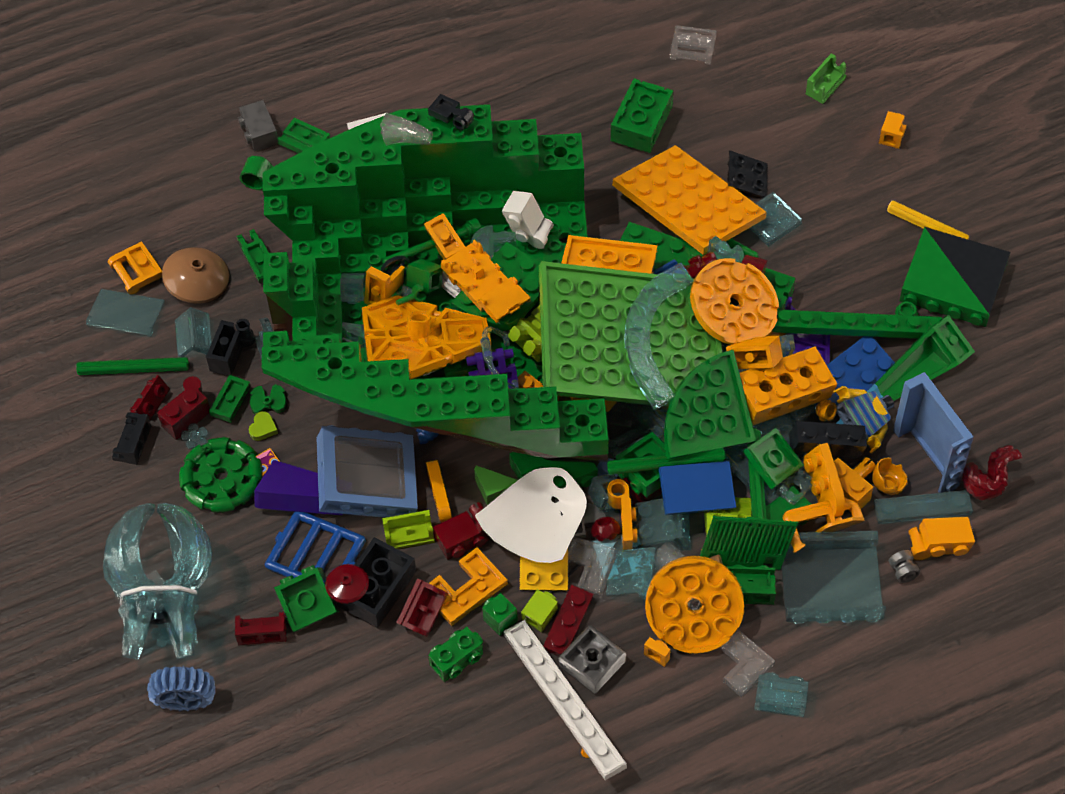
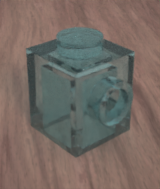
[340,273,365,304]

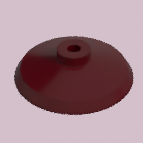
[325,564,369,603]

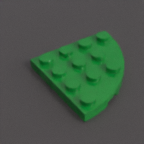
[664,350,756,460]

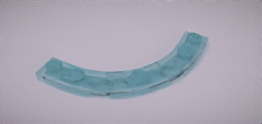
[624,263,694,410]

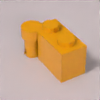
[908,517,975,560]

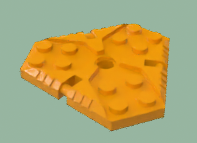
[362,295,491,379]

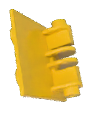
[520,549,568,590]

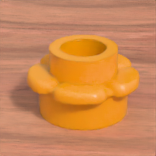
[816,399,837,421]

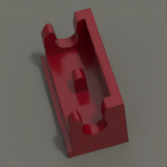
[396,578,448,637]
[235,612,287,645]

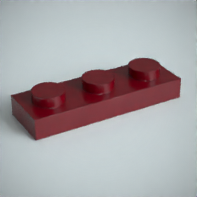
[543,585,594,657]

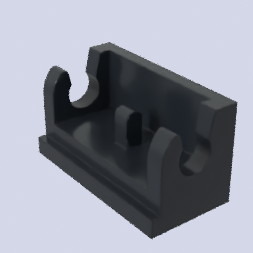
[112,412,151,465]

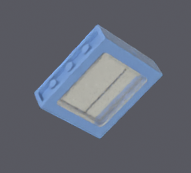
[317,425,418,518]

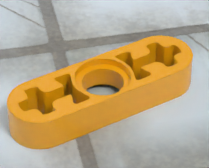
[426,460,452,523]

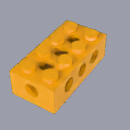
[739,346,837,425]

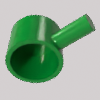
[239,156,273,190]

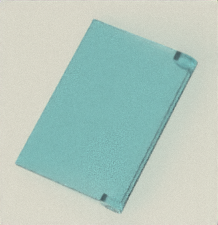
[86,289,164,337]

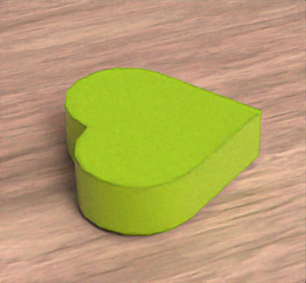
[249,412,278,441]

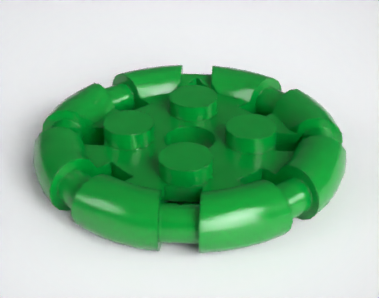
[179,437,263,513]

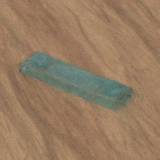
[874,490,973,524]

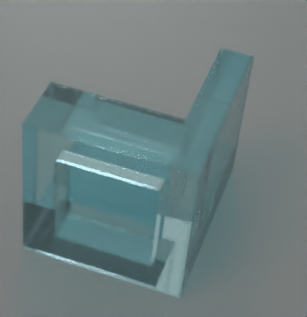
[588,474,617,513]

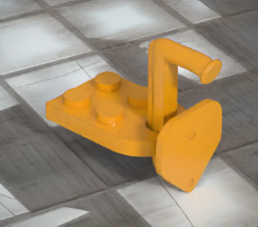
[783,443,865,553]

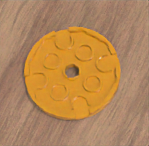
[690,258,779,345]
[645,556,744,653]

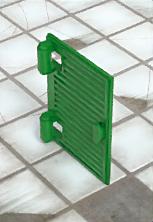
[700,516,798,570]

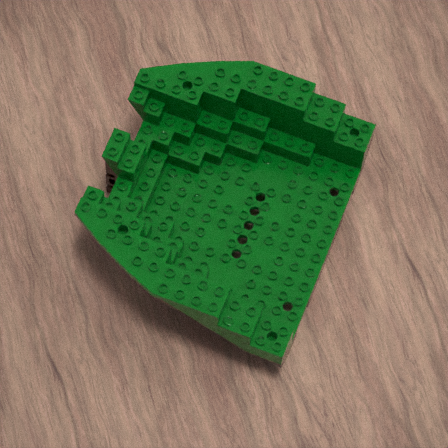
[262,104,608,462]

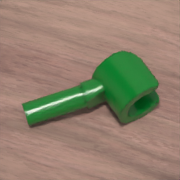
[396,284,426,305]

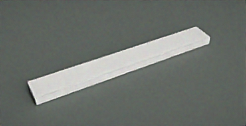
[503,620,627,780]

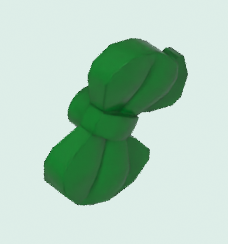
[250,384,286,414]

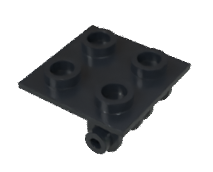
[727,151,767,199]

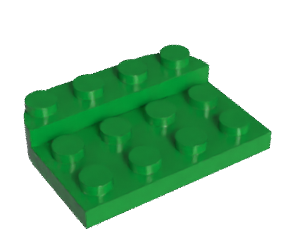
[451,242,546,334]

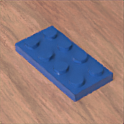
[815,336,895,421]

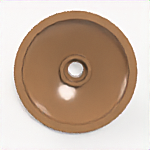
[162,247,229,303]

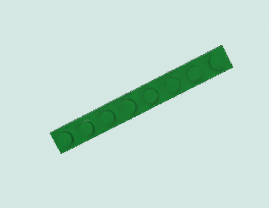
[772,310,942,339]

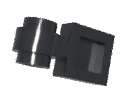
[428,94,474,130]

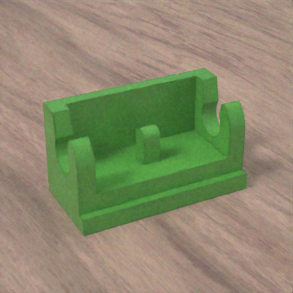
[806,53,847,104]

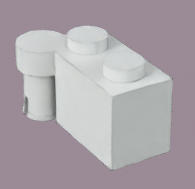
[502,191,554,249]

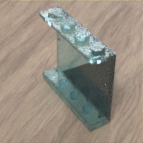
[781,531,886,624]

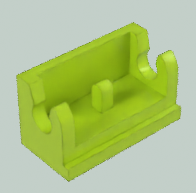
[382,510,435,549]

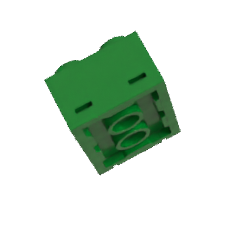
[610,78,674,153]

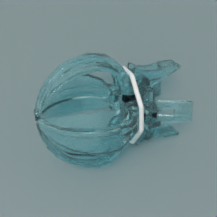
[103,503,212,660]

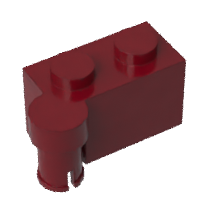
[157,376,210,440]
[433,502,489,560]

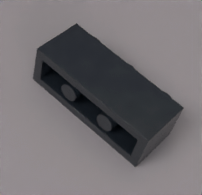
[789,421,867,459]

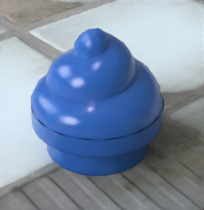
[416,428,438,445]

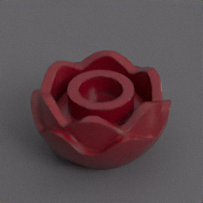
[591,517,621,541]

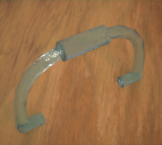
[480,326,519,389]

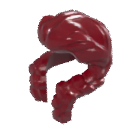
[962,445,1023,500]

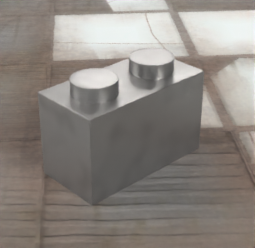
[237,100,278,151]

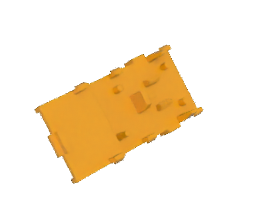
[441,239,530,323]

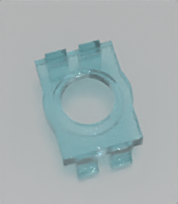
[777,469,812,505]

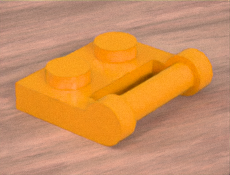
[108,241,162,295]

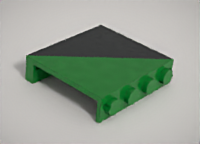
[899,227,1011,327]

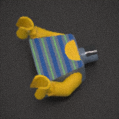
[833,386,894,453]

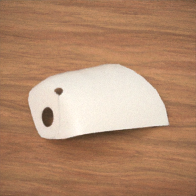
[475,467,587,563]

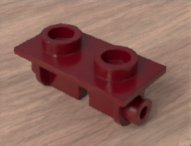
[129,375,170,420]

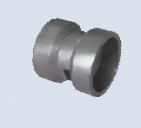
[889,550,920,583]

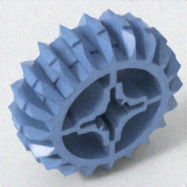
[147,666,216,712]

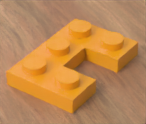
[429,547,508,626]

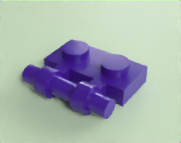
[466,348,519,389]

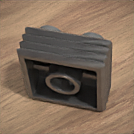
[559,625,626,693]

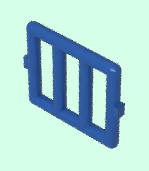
[265,511,366,578]

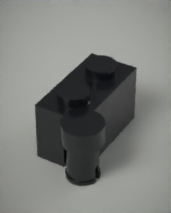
[206,319,255,376]

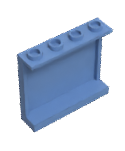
[893,372,973,494]

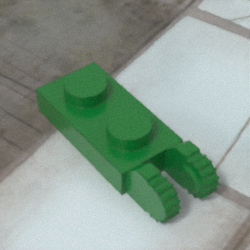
[236,229,269,284]

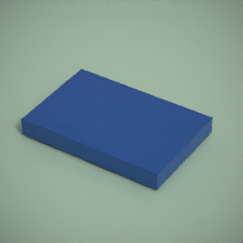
[659,461,736,515]

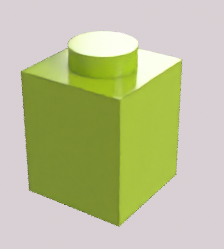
[521,589,558,633]

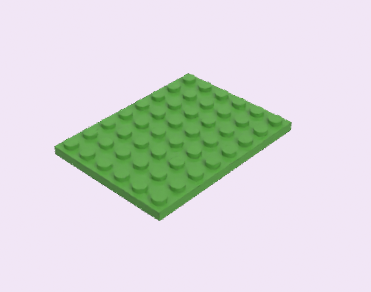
[539,261,722,407]

